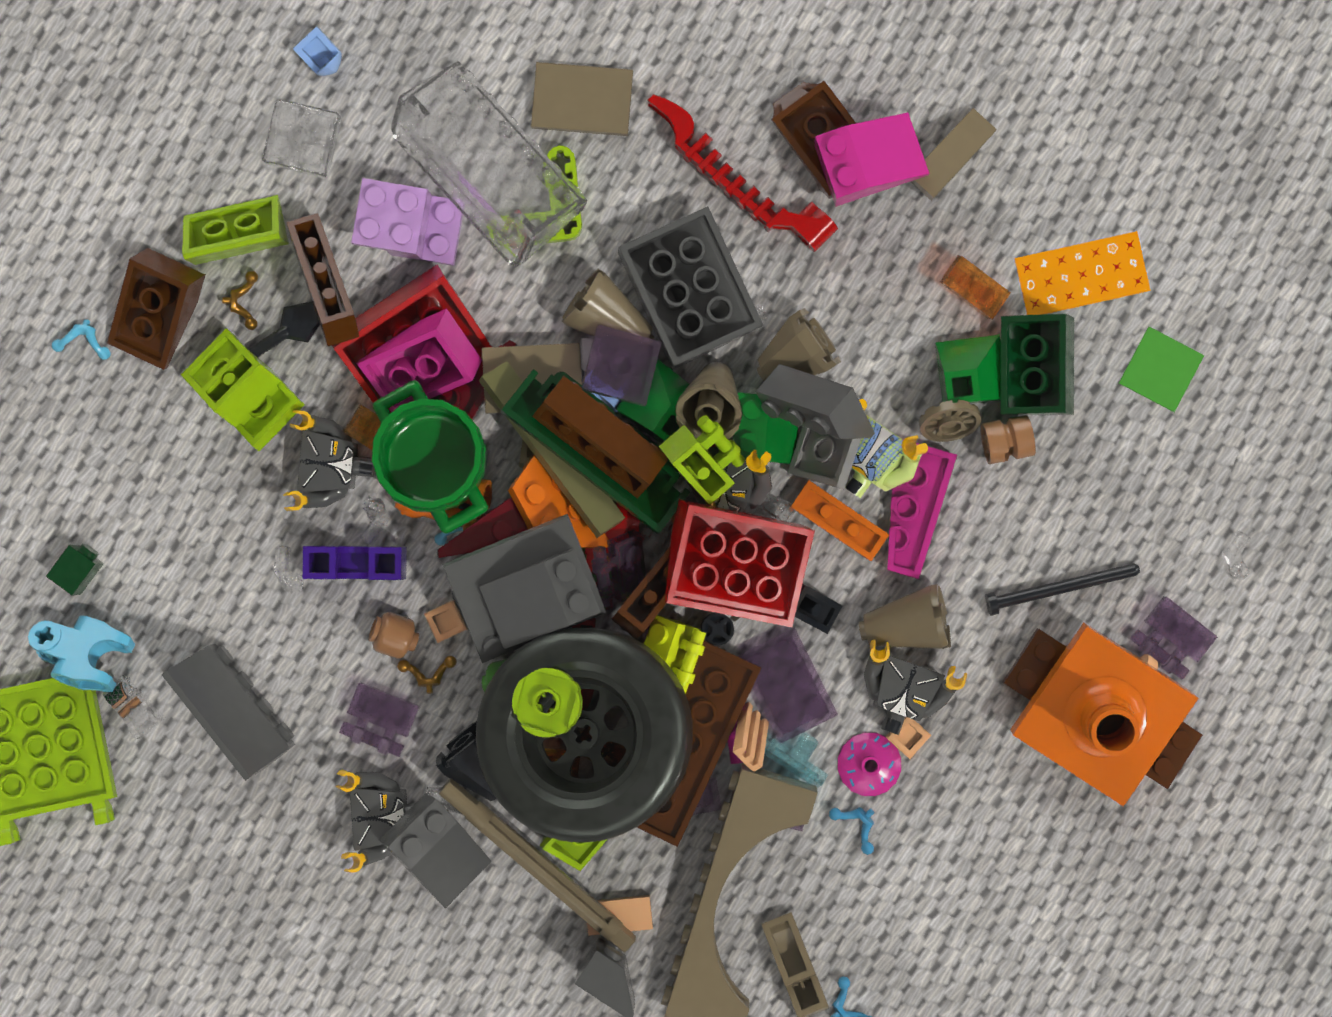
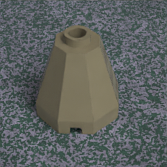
[757,308,841,381]

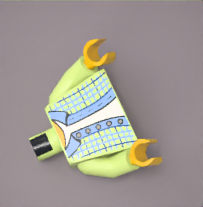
[845,399,928,498]

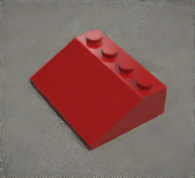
[332,264,492,413]
[665,499,815,627]

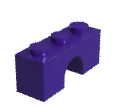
[302,546,407,580]

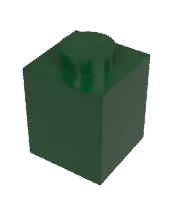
[46,543,104,596]

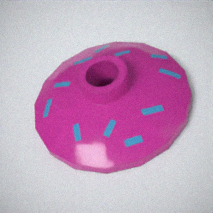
[838,732,901,796]

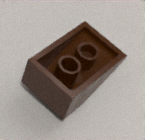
[107,248,206,370]

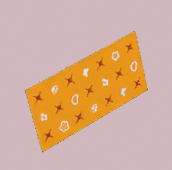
[1015,231,1151,315]

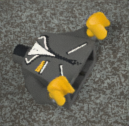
[283,409,375,511]
[673,449,772,513]
[864,640,967,735]
[336,770,415,873]

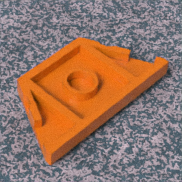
[508,455,611,550]

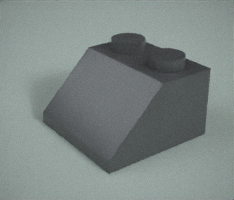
[575,938,635,1017]

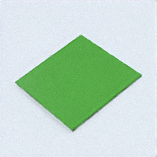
[1119,326,1205,413]

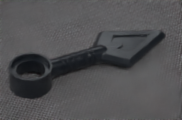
[248,302,320,357]

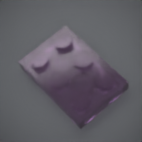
[737,627,838,744]

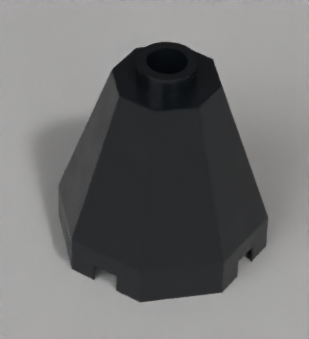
[436,721,497,801]

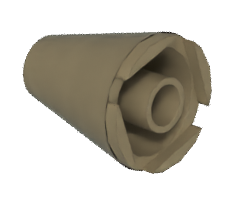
[562,268,654,354]
[676,362,742,439]
[859,584,951,649]

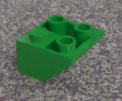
[935,334,1001,404]
[615,356,690,444]

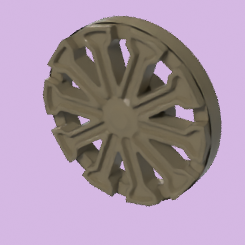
[919,400,981,442]

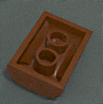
[771,81,856,199]

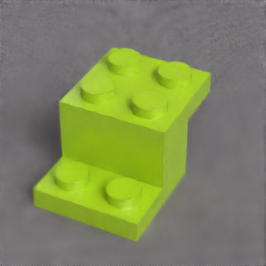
[181,328,305,451]

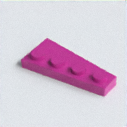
[887,438,957,579]

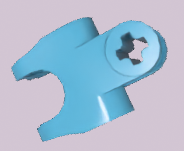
[28,615,135,692]

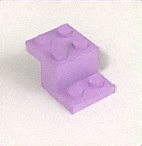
[351,178,465,266]

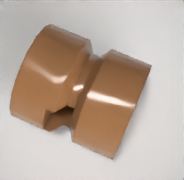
[980,415,1036,464]

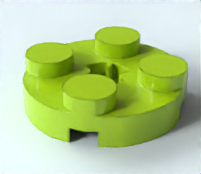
[512,668,583,737]

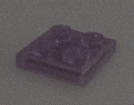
[581,324,662,407]

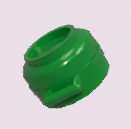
[372,380,488,533]

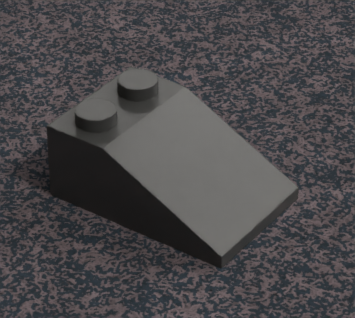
[479,548,601,649]
[379,793,492,909]

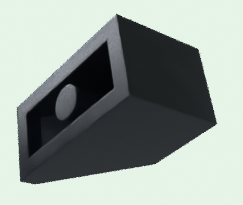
[795,584,843,634]

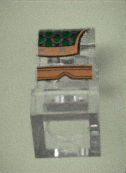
[103,675,166,740]

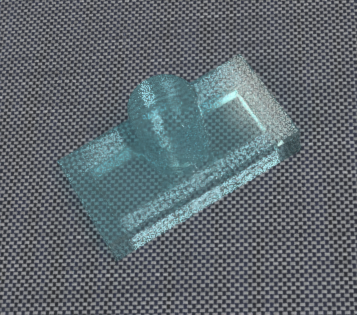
[764,732,828,787]

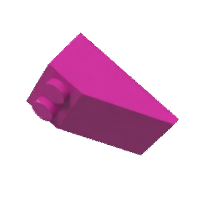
[815,112,930,207]
[357,308,482,412]

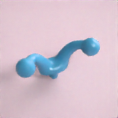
[829,807,875,855]
[830,976,872,1017]

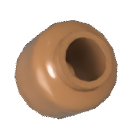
[368,612,419,659]

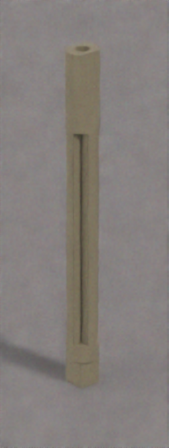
[439,779,636,953]

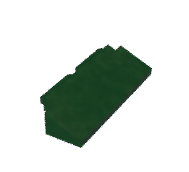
[500,369,690,534]

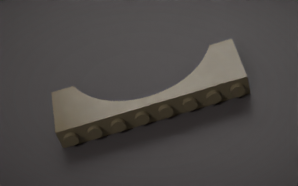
[661,763,818,1017]

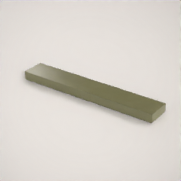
[479,361,625,538]

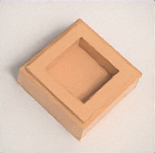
[424,600,468,643]
[885,717,932,759]

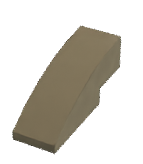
[910,108,997,201]
[761,912,829,1017]

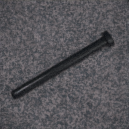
[985,563,1140,616]

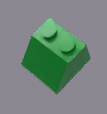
[732,392,798,464]

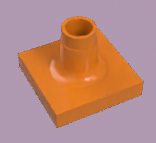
[1010,622,1199,807]

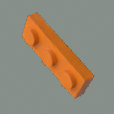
[790,480,889,561]

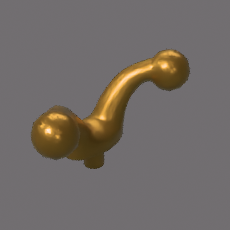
[222,271,258,330]
[397,656,457,694]

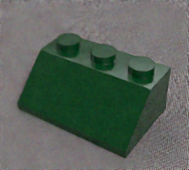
[1001,314,1074,416]

